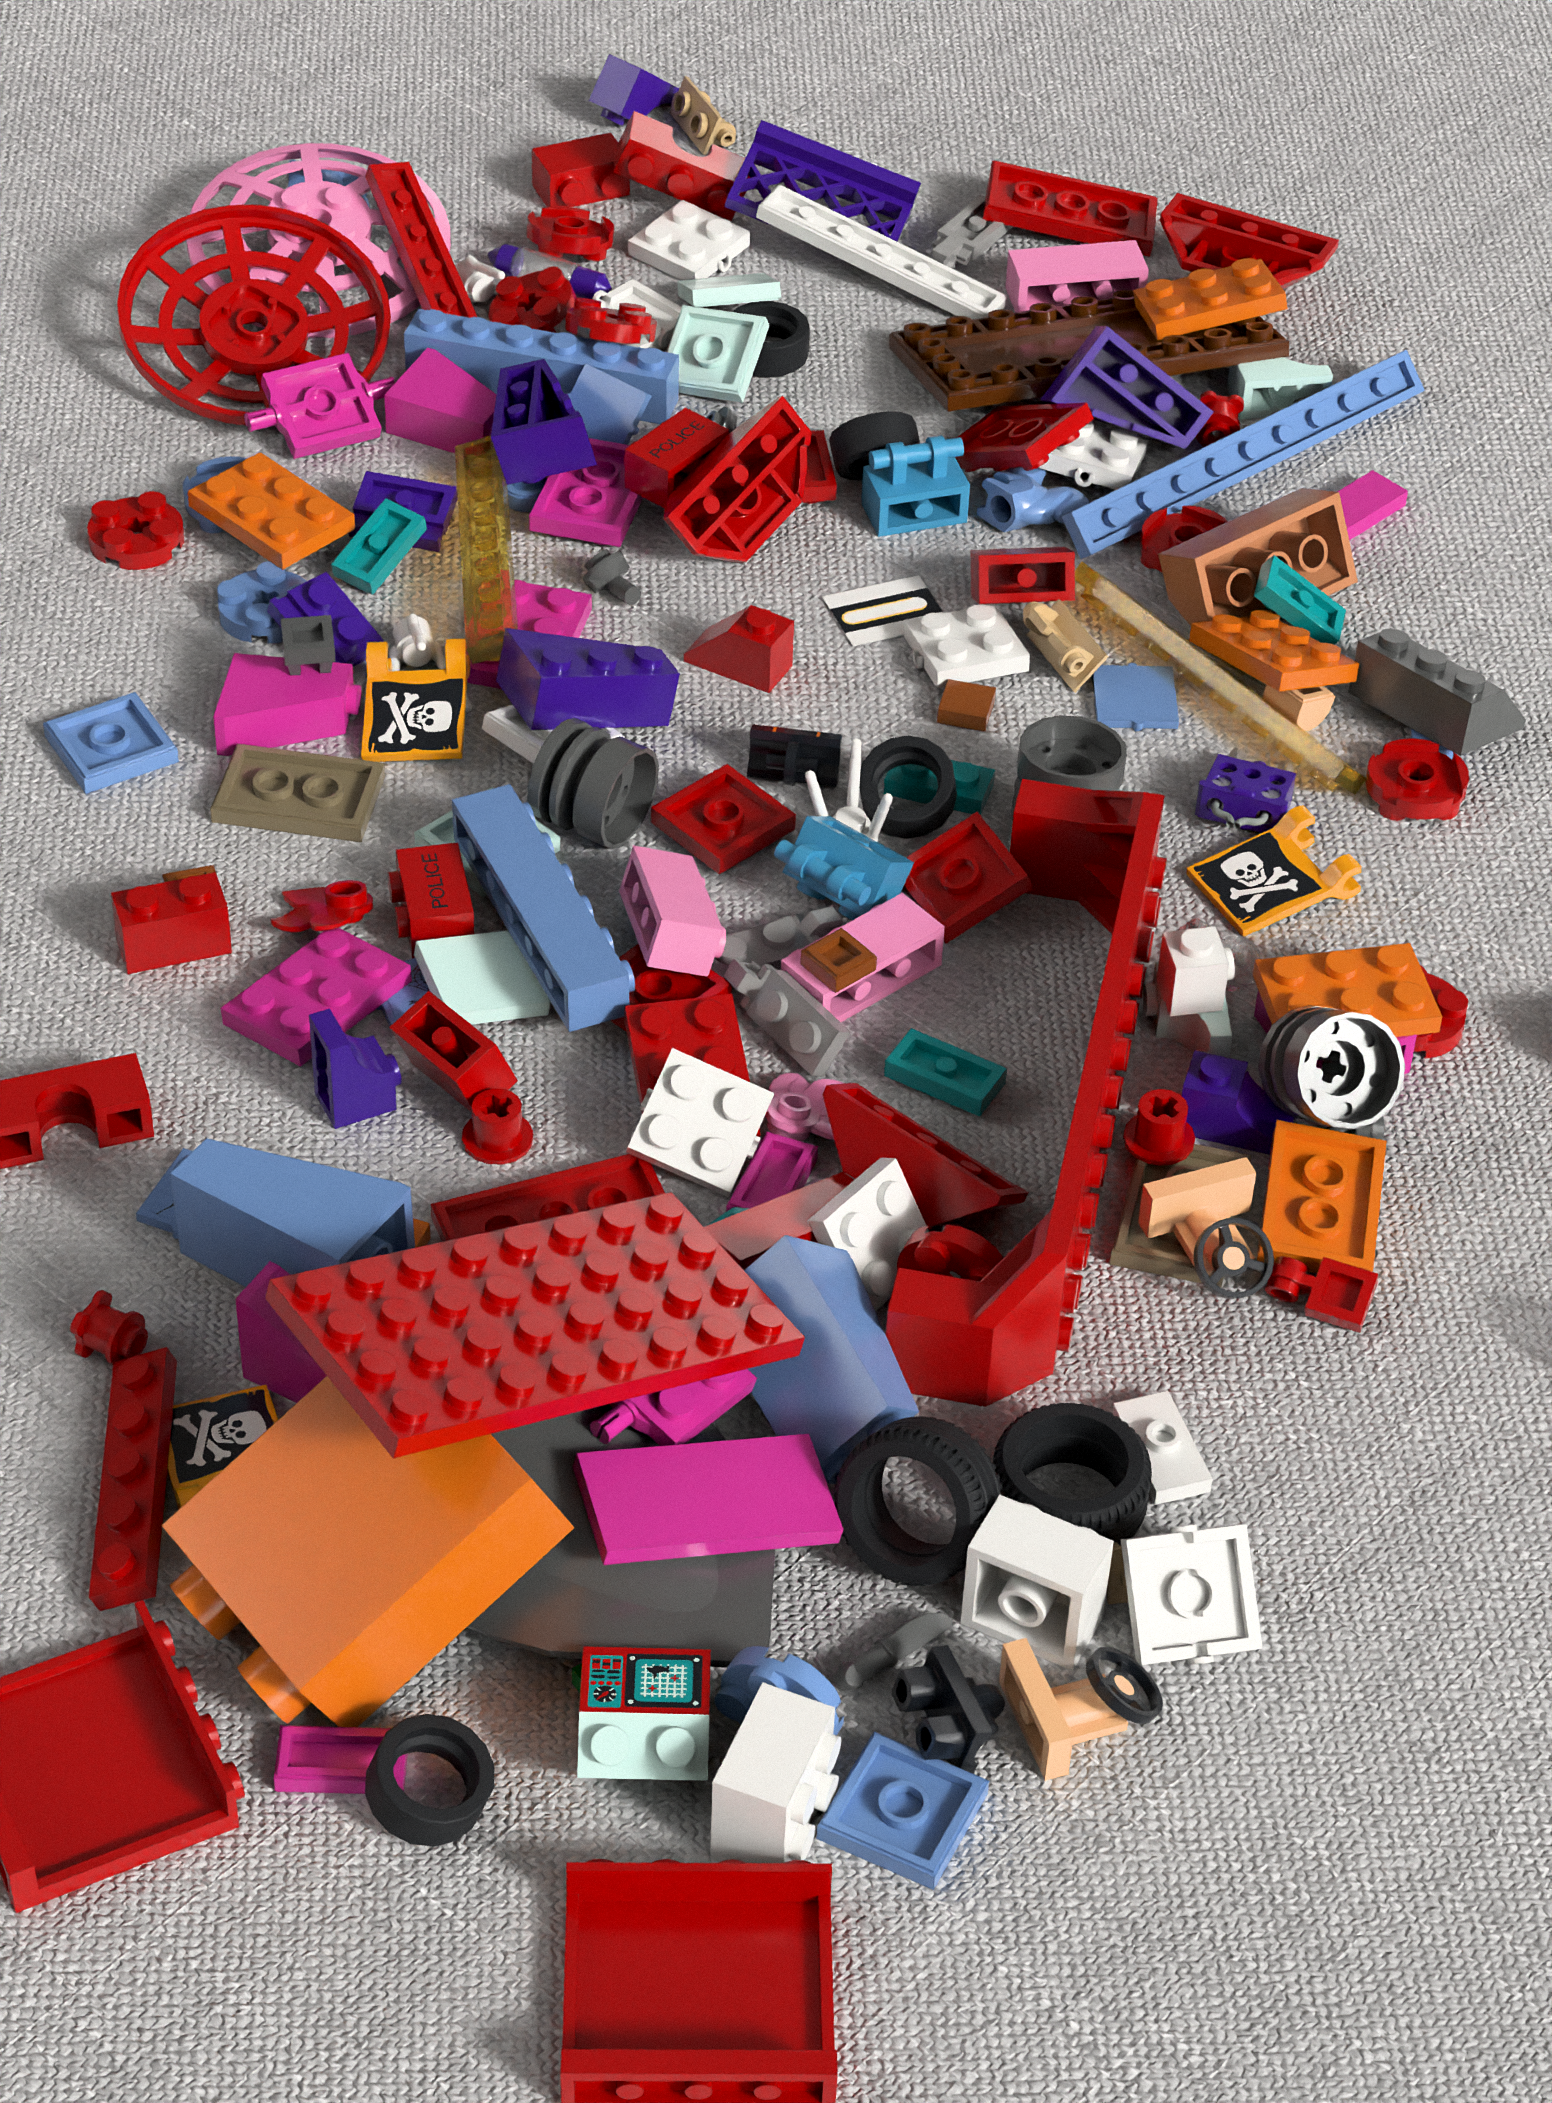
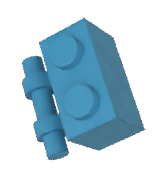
[861,435,970,537]
[774,816,914,920]

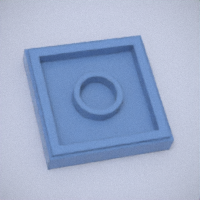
[43,692,179,794]
[817,1732,989,1890]

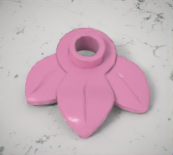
[765,1073,844,1141]

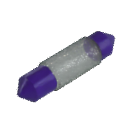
[487,244,612,299]

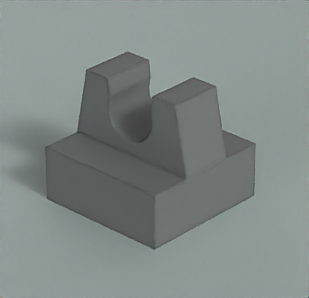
[281,615,336,676]

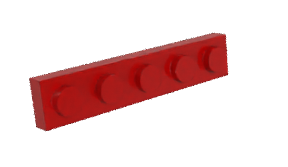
[365,162,477,318]
[89,1347,177,1611]

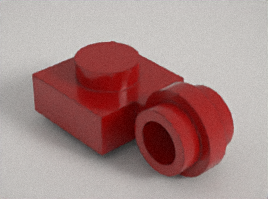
[1265,1256,1378,1333]

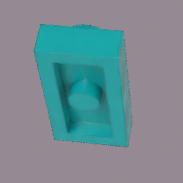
[331,498,427,595]
[1254,555,1346,645]
[883,760,995,815]
[884,1028,1007,1117]

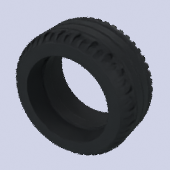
[993,1403,1152,1546]
[834,1416,1003,1586]

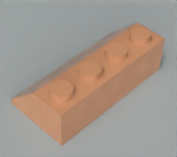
[1158,488,1358,626]

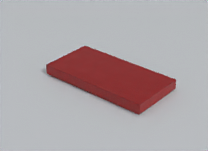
[982,161,1158,257]
[430,1154,665,1242]

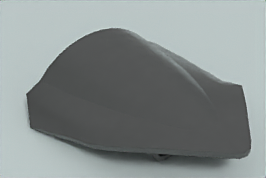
[466,1404,775,1668]

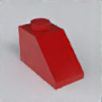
[683,605,794,693]

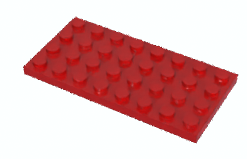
[265,1192,805,1459]

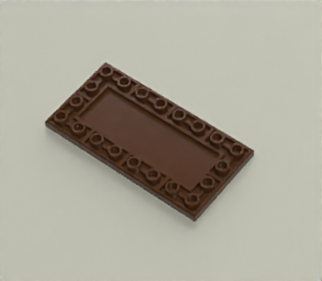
[889,290,1289,412]

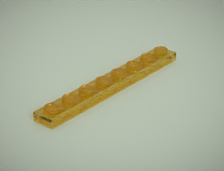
[455,435,518,665]
[1075,561,1366,795]

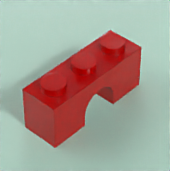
[613,111,750,221]
[0,1053,154,1169]

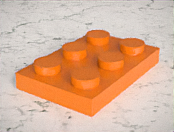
[1133,258,1287,341]
[188,452,355,570]
[1189,610,1359,692]
[1253,943,1442,1037]
[1256,1120,1387,1273]

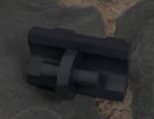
[747,724,842,787]
[892,1645,1005,1774]

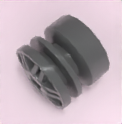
[1012,715,1127,820]
[527,718,659,850]
[1258,1005,1405,1129]

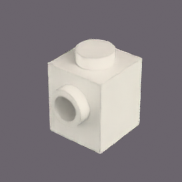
[1157,927,1235,1016]

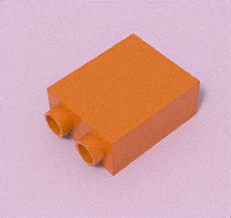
[161,1376,574,1727]

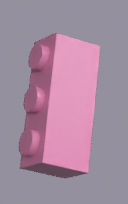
[1005,240,1149,313]
[619,845,726,977]
[781,893,945,1022]

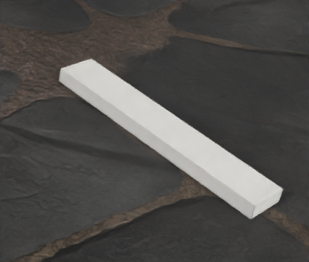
[756,185,1008,319]

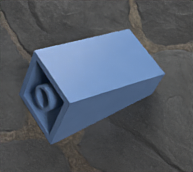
[170,1138,415,1287]
[744,1235,919,1484]

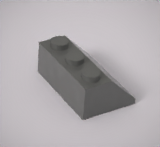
[1348,628,1526,756]

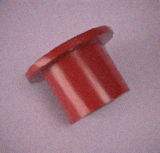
[462,1088,533,1165]
[1123,1089,1195,1166]

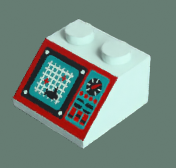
[577,1646,711,1781]

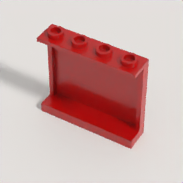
[0,1600,245,1913]
[560,1859,838,2103]

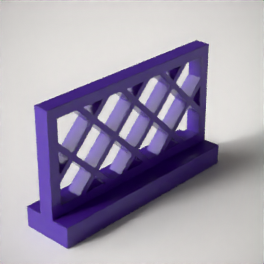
[724,120,921,242]

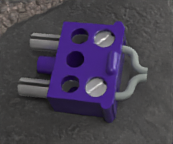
[1194,748,1296,833]

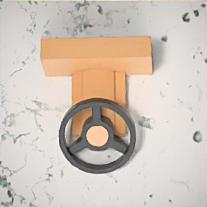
[1138,1157,1274,1299]
[999,1638,1163,1781]

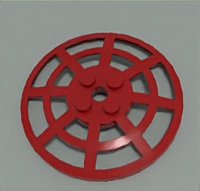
[117,204,391,426]

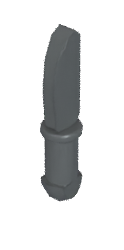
[835,1612,953,1691]

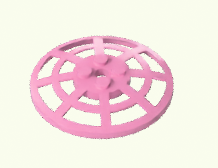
[186,143,450,338]

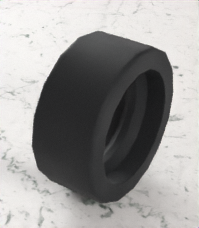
[732,301,810,378]
[829,411,920,481]
[859,735,957,839]
[365,1714,495,1847]

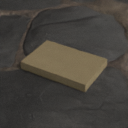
[210,744,385,842]
[1110,1144,1252,1288]

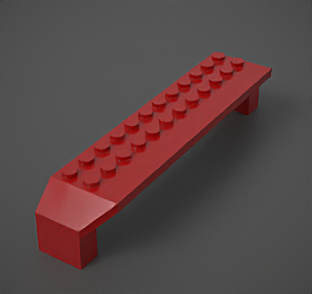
[886,779,1167,1407]

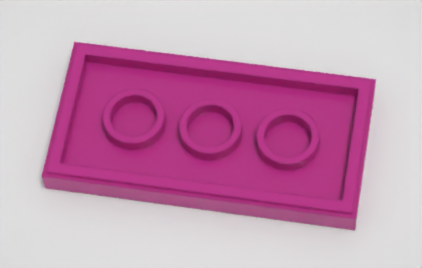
[573,1434,843,1565]

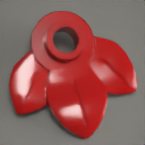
[270,880,374,933]

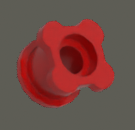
[1195,391,1244,447]
[70,1290,148,1365]

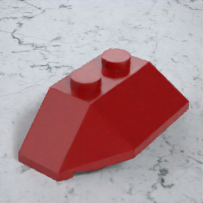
[1160,193,1339,290]
[663,395,812,563]
[822,1083,1029,1229]

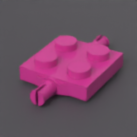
[244,353,396,459]
[590,1369,757,1446]

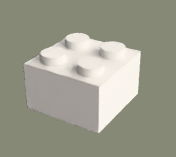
[960,1494,1114,1671]
[710,1682,841,1863]

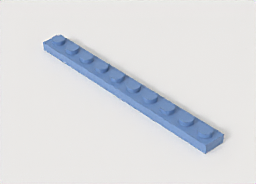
[1061,349,1425,559]

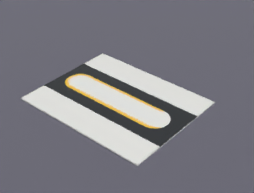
[822,575,943,647]

